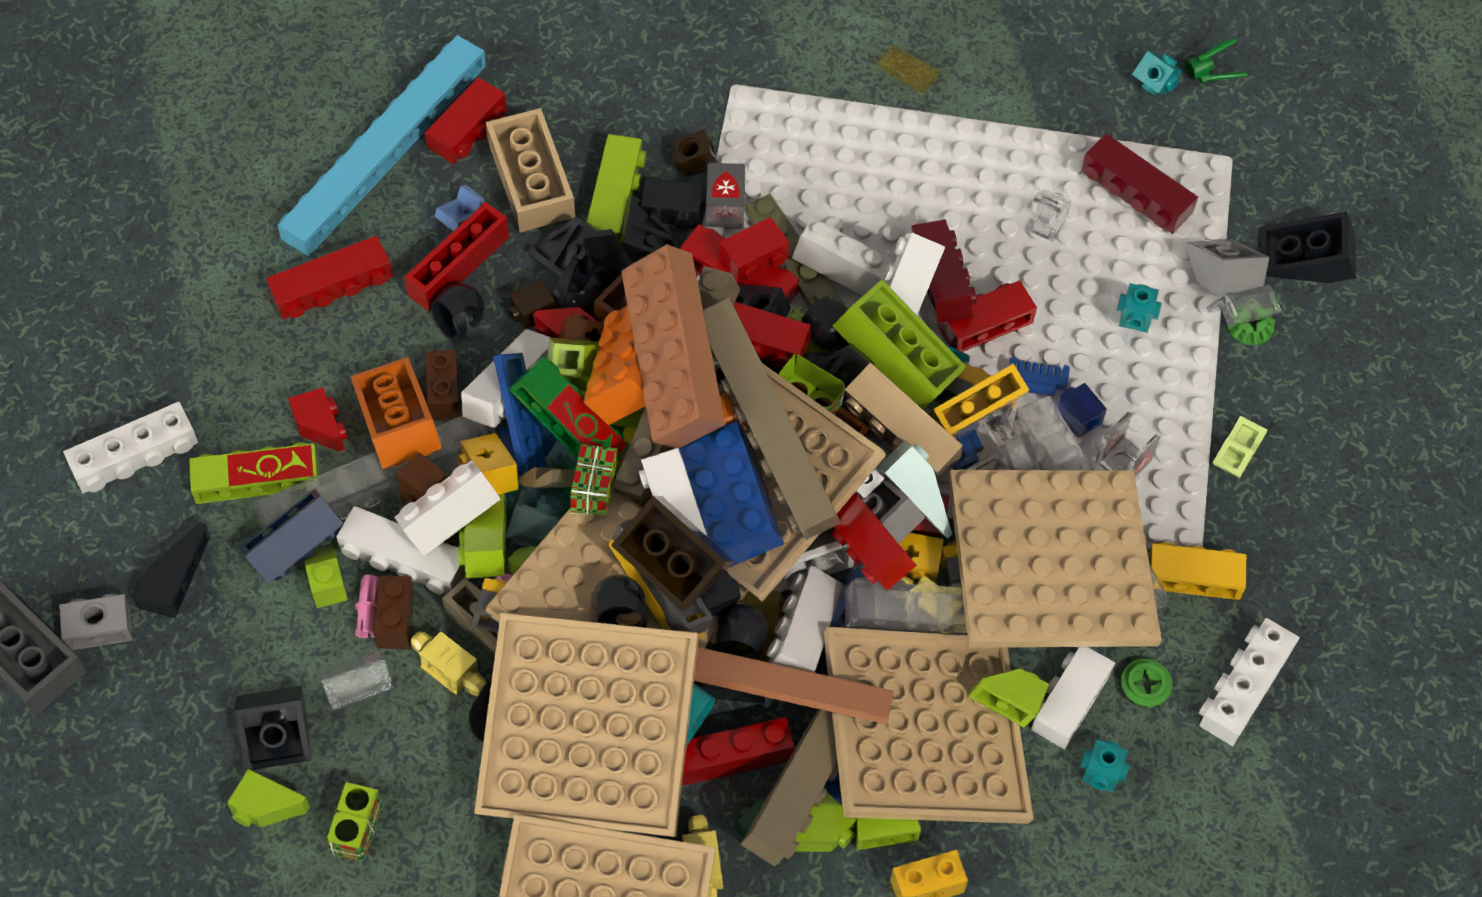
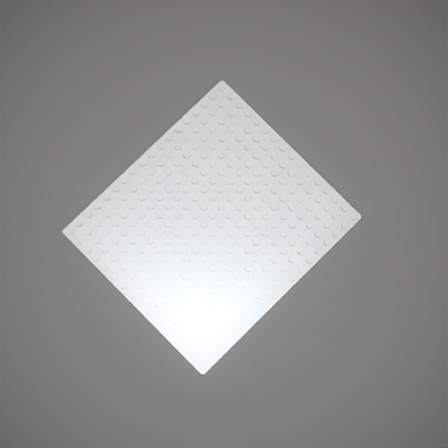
[696,85,1232,550]

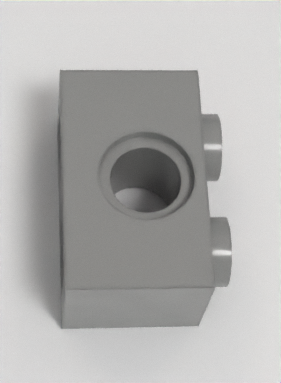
[59,593,133,651]

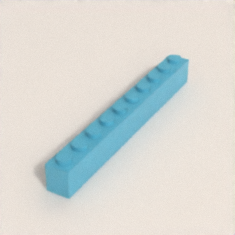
[278,35,486,256]

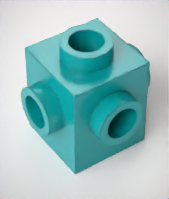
[1132,51,1183,95]
[1117,283,1162,333]
[1080,740,1130,792]

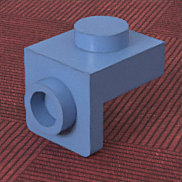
[434,185,485,231]

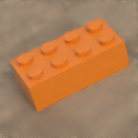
[584,306,646,425]
[350,357,442,469]

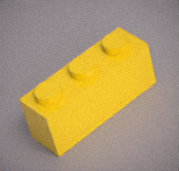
[930,363,1029,436]
[1148,542,1246,600]

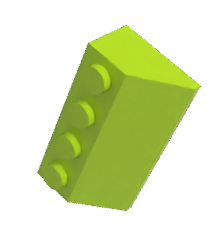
[833,279,966,409]

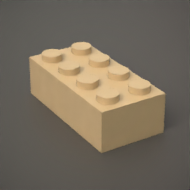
[486,108,575,232]
[845,363,963,483]

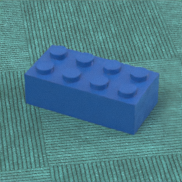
[679,422,785,568]

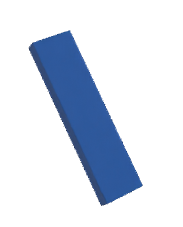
[493,353,548,477]

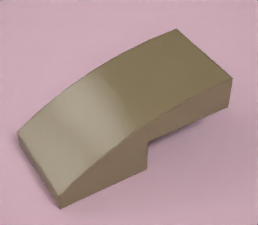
[519,468,575,488]

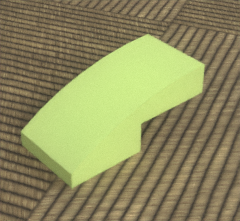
[1212,416,1267,479]

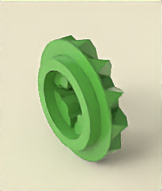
[1227,302,1275,345]
[1120,659,1172,709]

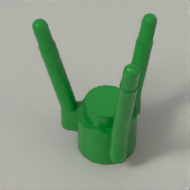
[1185,38,1248,84]

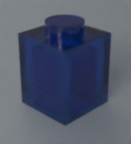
[1056,383,1107,438]

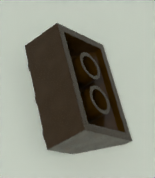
[611,496,734,612]

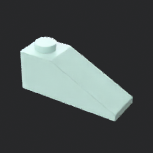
[878,441,952,538]

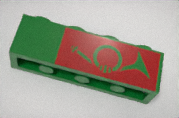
[509,356,630,461]

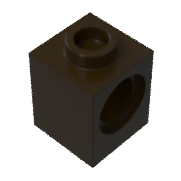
[672,129,718,176]
[508,279,556,330]

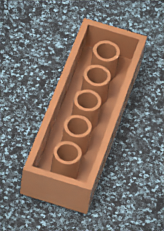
[621,244,725,449]

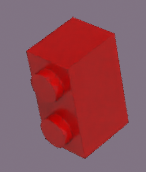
[719,217,790,284]

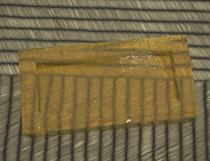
[878,45,939,94]

